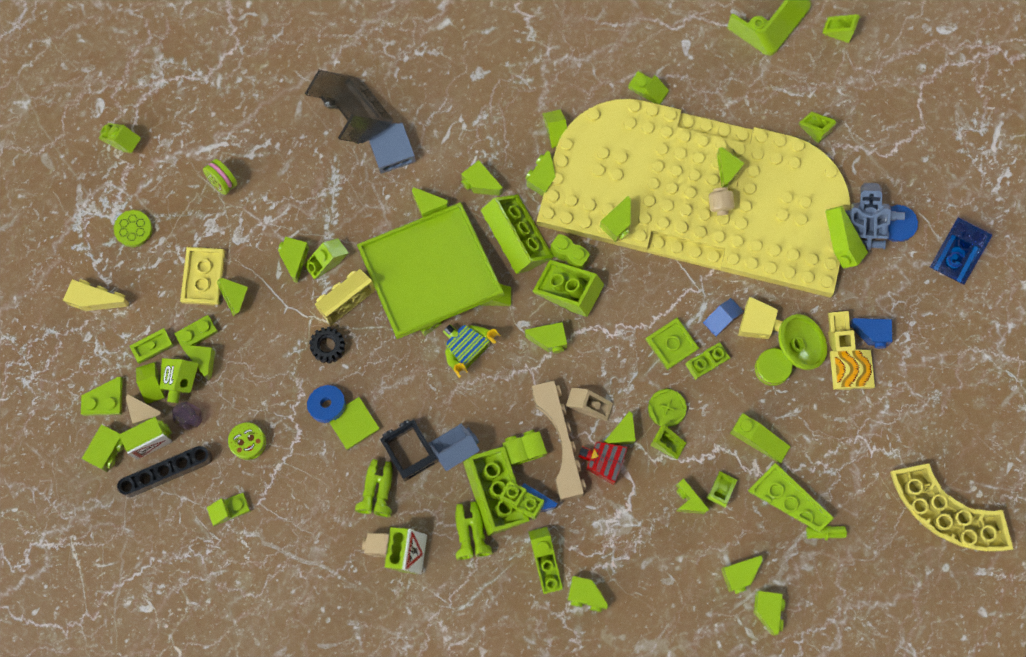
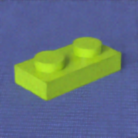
[174,315,218,347]
[129,328,174,364]

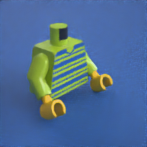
[443,324,501,378]

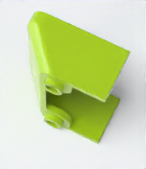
[727,0,811,56]

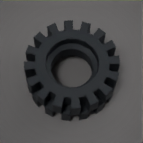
[309,327,345,364]

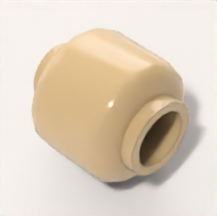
[709,187,734,216]

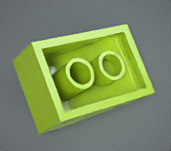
[533,260,604,317]

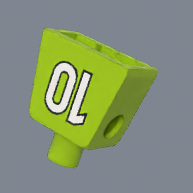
[160,358,198,404]

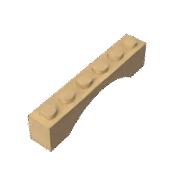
[532,381,586,501]

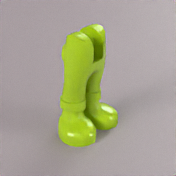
[355,459,393,517]
[455,501,493,560]

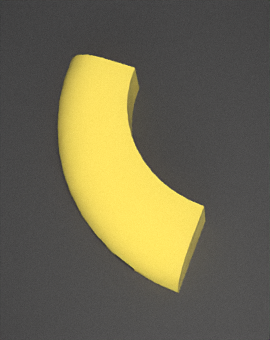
[890,464,1013,551]

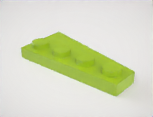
[748,463,834,533]

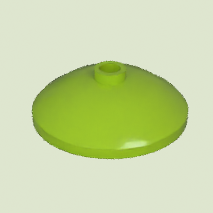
[778,314,827,370]

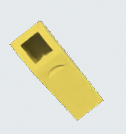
[63,279,129,311]

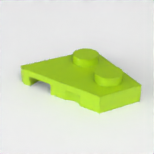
[81,377,123,416]

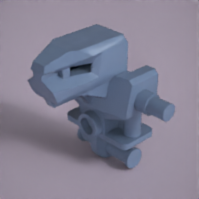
[845,183,905,250]

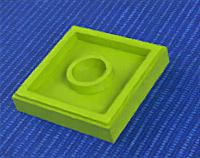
[645,318,699,370]
[329,397,380,451]

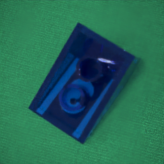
[930,216,993,285]

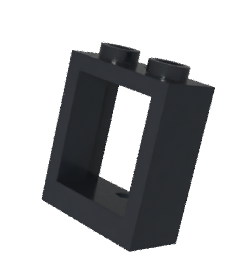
[380,419,438,482]

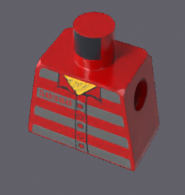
[578,442,627,485]

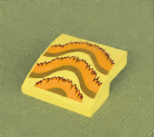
[830,350,875,390]

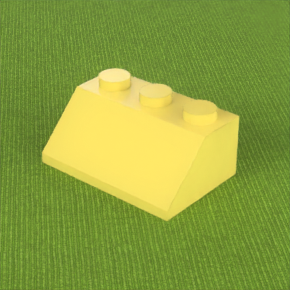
[315,269,376,325]

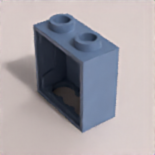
[367,123,416,174]
[428,423,480,471]

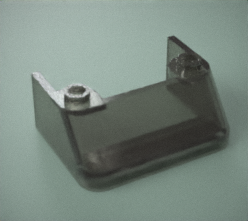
[305,69,393,144]

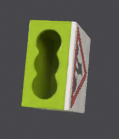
[119,417,172,460]
[384,527,427,575]

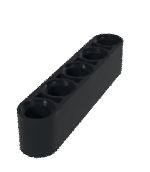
[117,446,212,497]

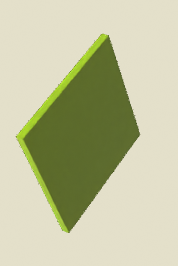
[357,202,504,339]

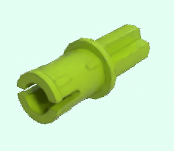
[806,526,847,541]

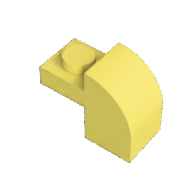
[828,311,856,351]

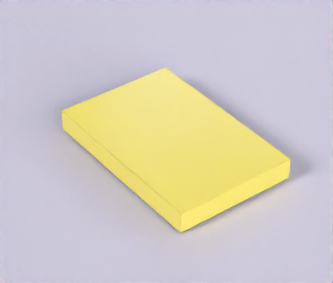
[180,247,225,306]

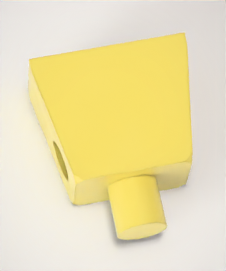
[738,297,783,339]

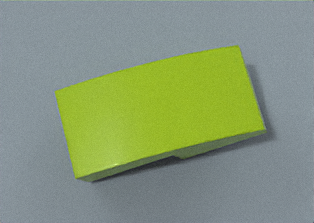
[685,342,730,380]
[499,481,545,520]

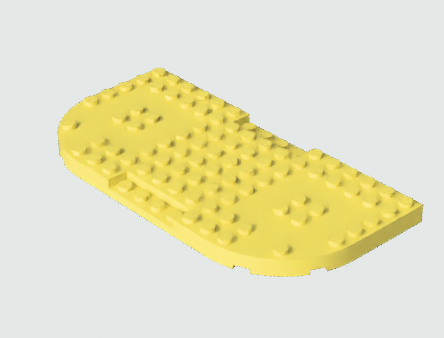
[536,99,850,298]

